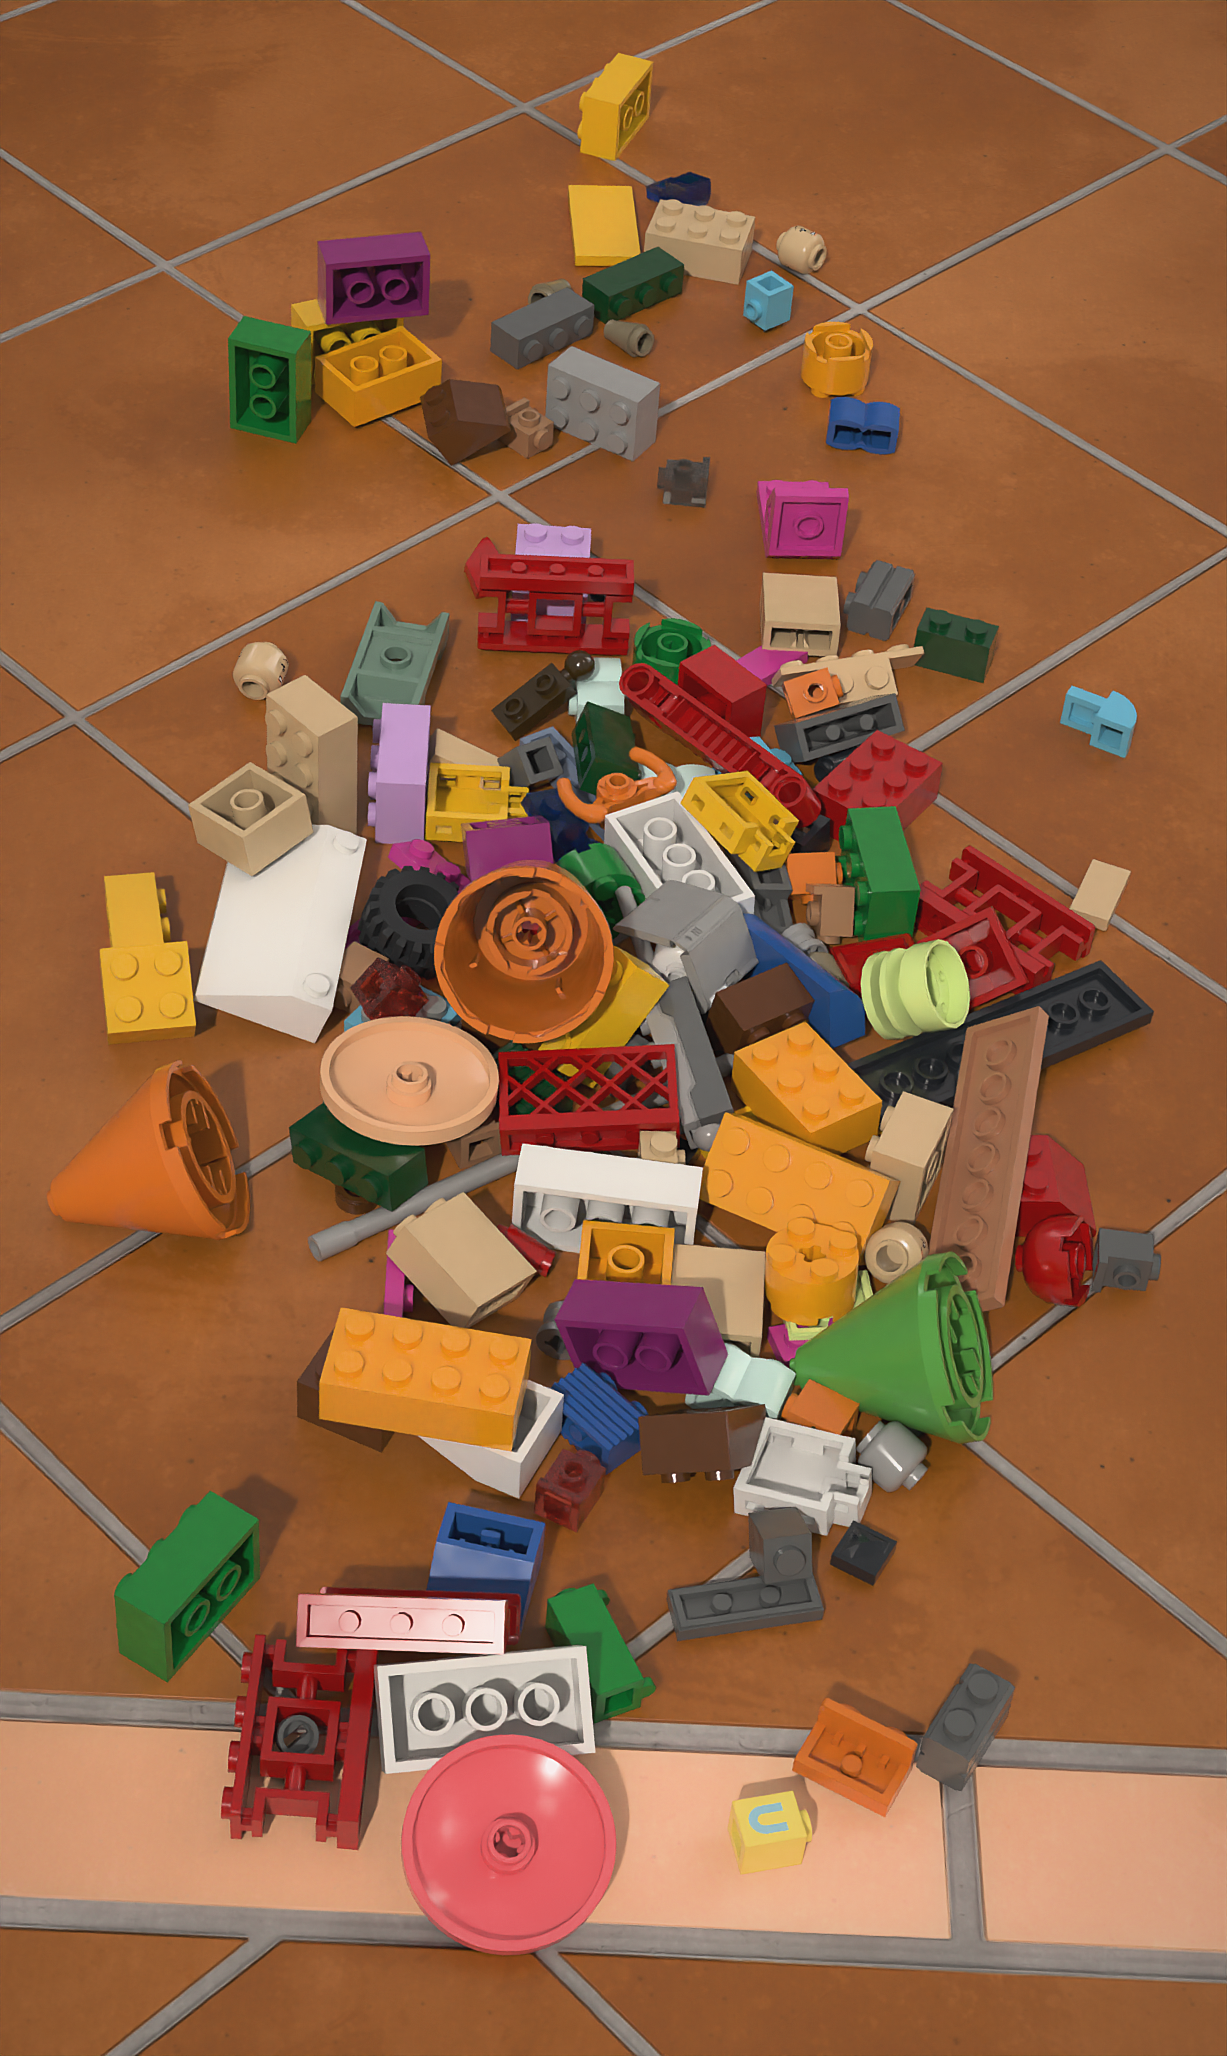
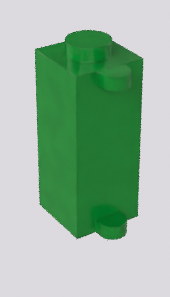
[545,1583,656,1724]

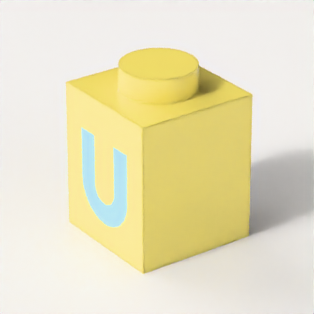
[728,1791,812,1875]

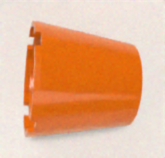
[434,860,614,1043]

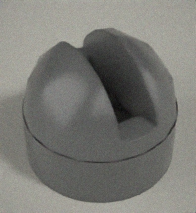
[275,1715,319,1754]

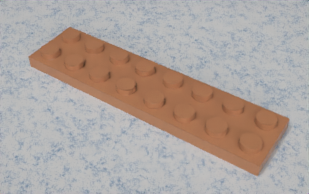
[928,1006,1049,1312]

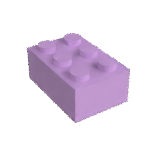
[511,523,591,624]
[368,703,431,844]

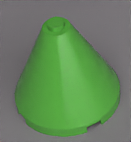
[789,1251,993,1444]

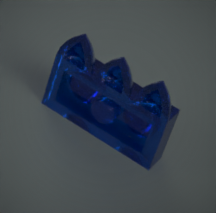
[521,788,600,863]

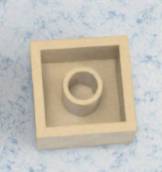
[188,762,313,876]
[865,1091,953,1226]

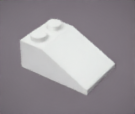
[418,1380,564,1499]

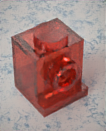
[534,1449,606,1533]

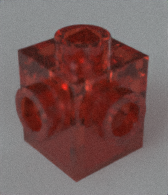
[350,957,429,1020]

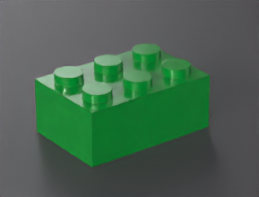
[228,316,311,444]
[835,806,921,942]
[114,1491,260,1683]

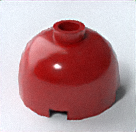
[1015,1215,1093,1307]

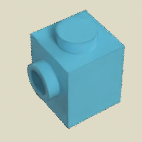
[743,270,794,331]

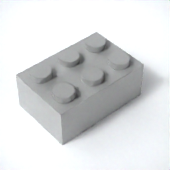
[545,346,660,461]

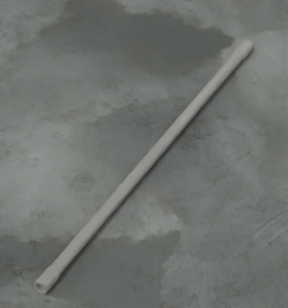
[308,998,866,1262]

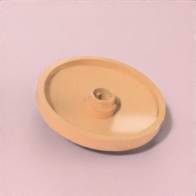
[320,1016,499,1146]

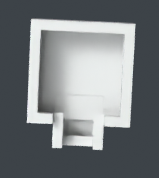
[733,1417,872,1536]

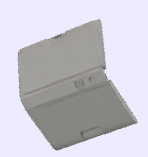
[613,880,759,1014]

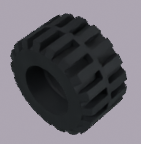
[358,866,460,981]

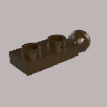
[491,650,595,741]

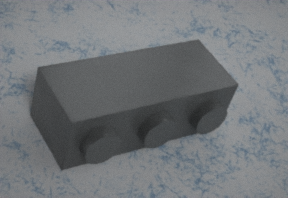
[490,287,594,370]
[774,693,905,763]

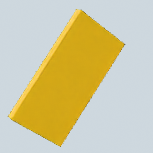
[568,185,641,267]

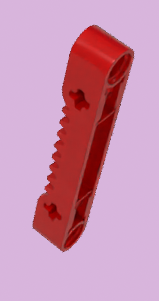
[619,663,821,828]

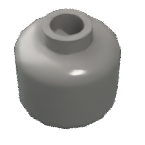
[856,1421,928,1492]

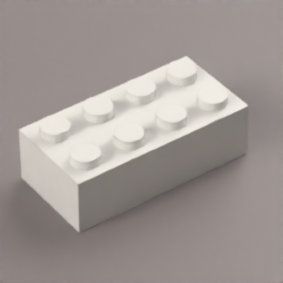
[604,791,755,915]
[512,1144,703,1253]
[374,1645,595,1774]

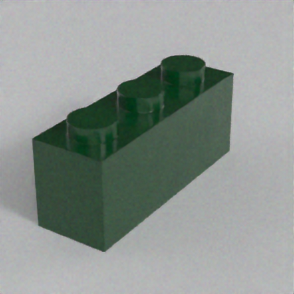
[582,247,684,324]
[571,701,642,795]
[289,1102,428,1212]

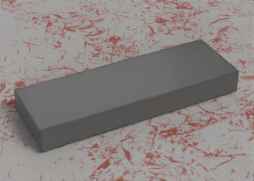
[666,1572,824,1641]

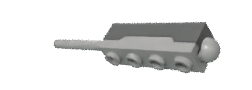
[615,886,734,1152]

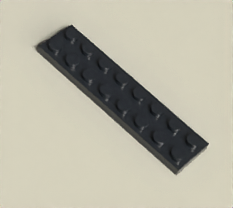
[847,960,1154,1132]

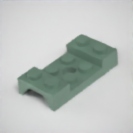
[340,601,450,726]

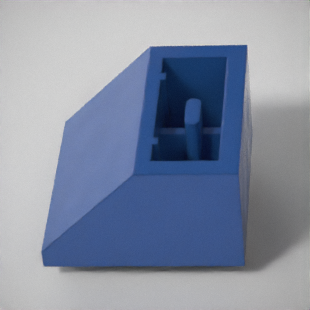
[426,1502,545,1636]

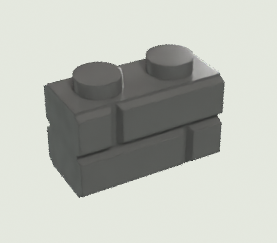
[843,560,915,641]
[916,1663,1015,1791]

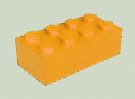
[699,1112,901,1265]
[319,1307,532,1452]

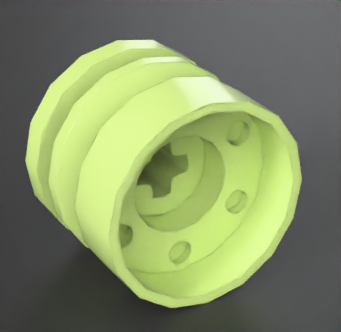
[861,939,970,1041]

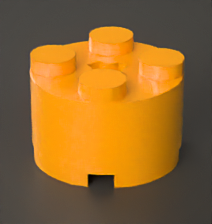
[801,322,873,398]
[764,1217,859,1326]

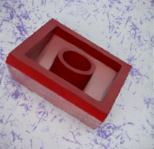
[917,906,1029,1010]

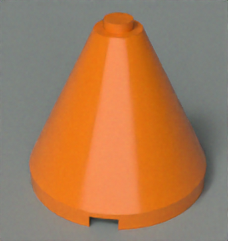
[47,1060,250,1240]

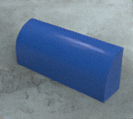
[743,913,865,1049]

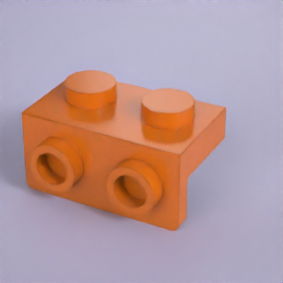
[792,1698,918,1817]

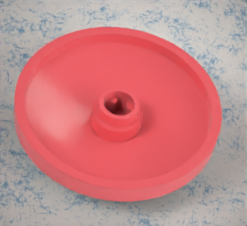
[401,1734,616,1955]

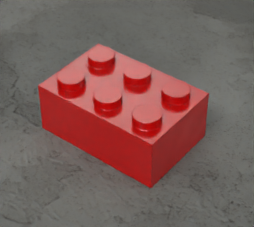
[812,730,943,841]

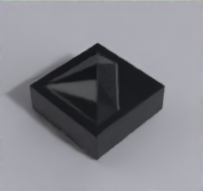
[830,1520,897,1586]

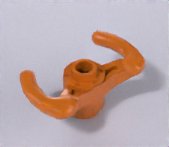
[556,747,677,830]

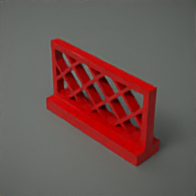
[498,1044,680,1156]

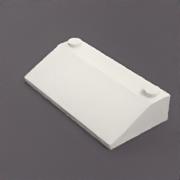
[193,825,367,1043]

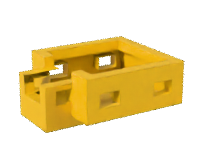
[425,762,529,842]
[680,771,799,872]

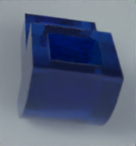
[646,172,711,206]

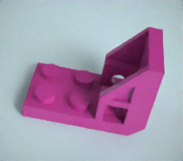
[756,480,849,559]

